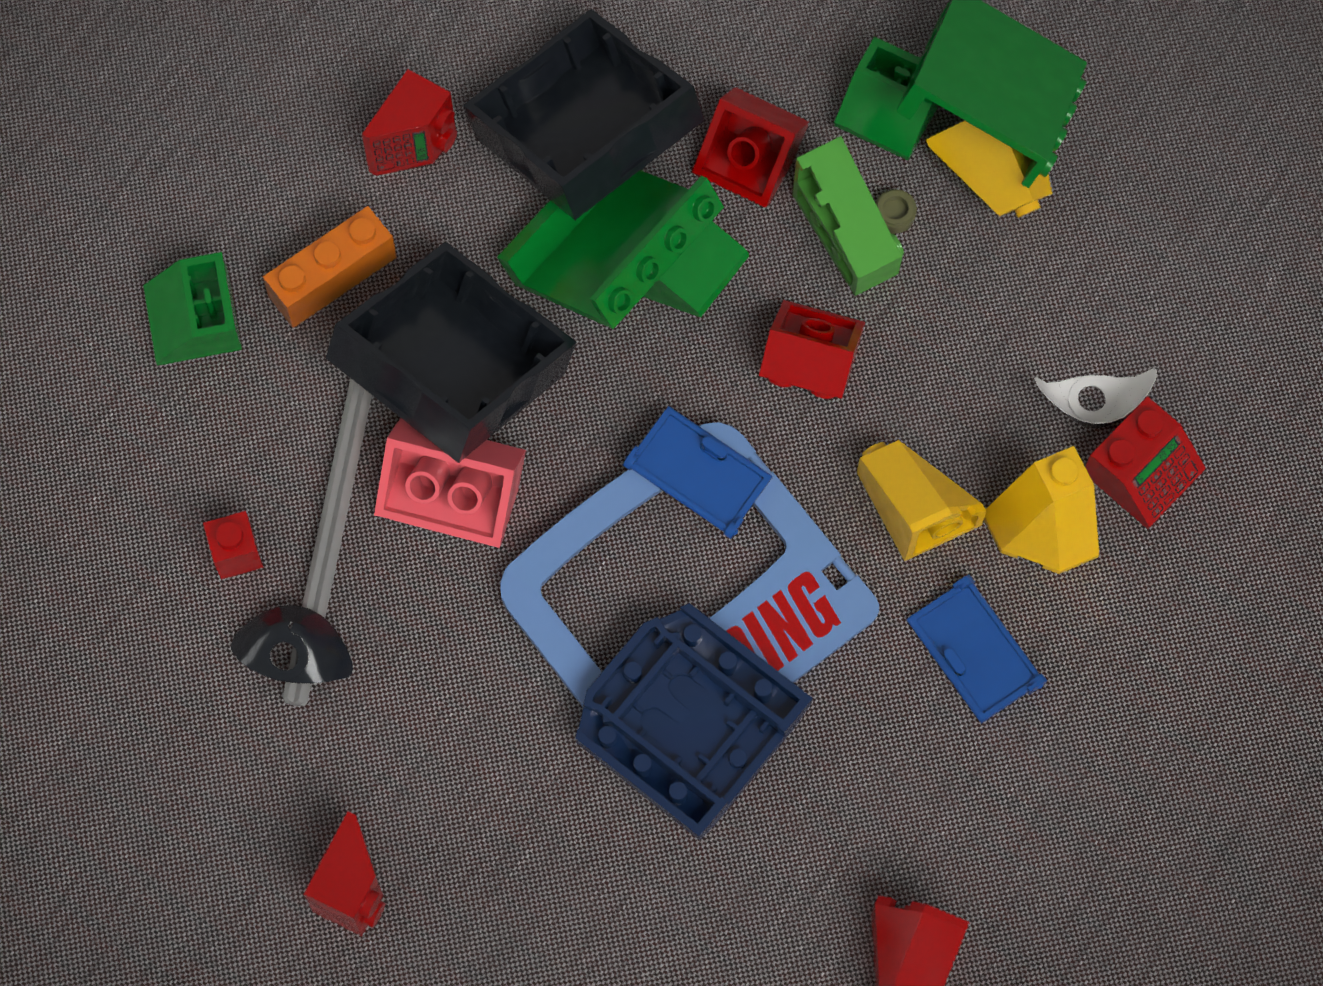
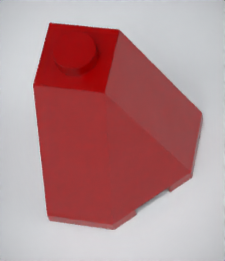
[871,896,970,986]

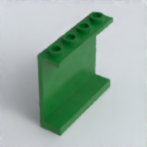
[896,0,1087,188]
[497,170,724,329]

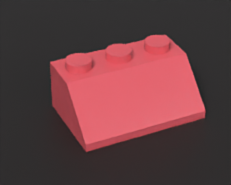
[374,418,526,548]

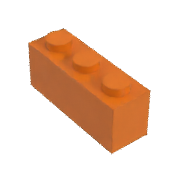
[263,206,397,328]

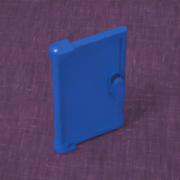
[623,406,773,539]
[907,574,1047,724]

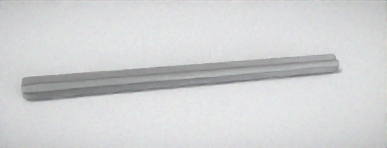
[283,297,372,706]

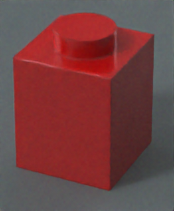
[203,511,264,580]

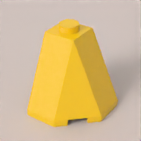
[926,120,1052,218]
[857,440,987,561]
[984,446,1099,574]

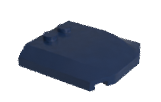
[575,603,813,840]

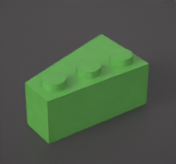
[792,136,904,296]

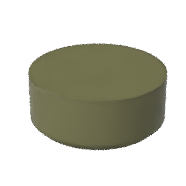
[876,189,917,234]

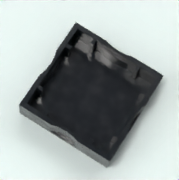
[463,9,705,220]
[326,241,577,463]

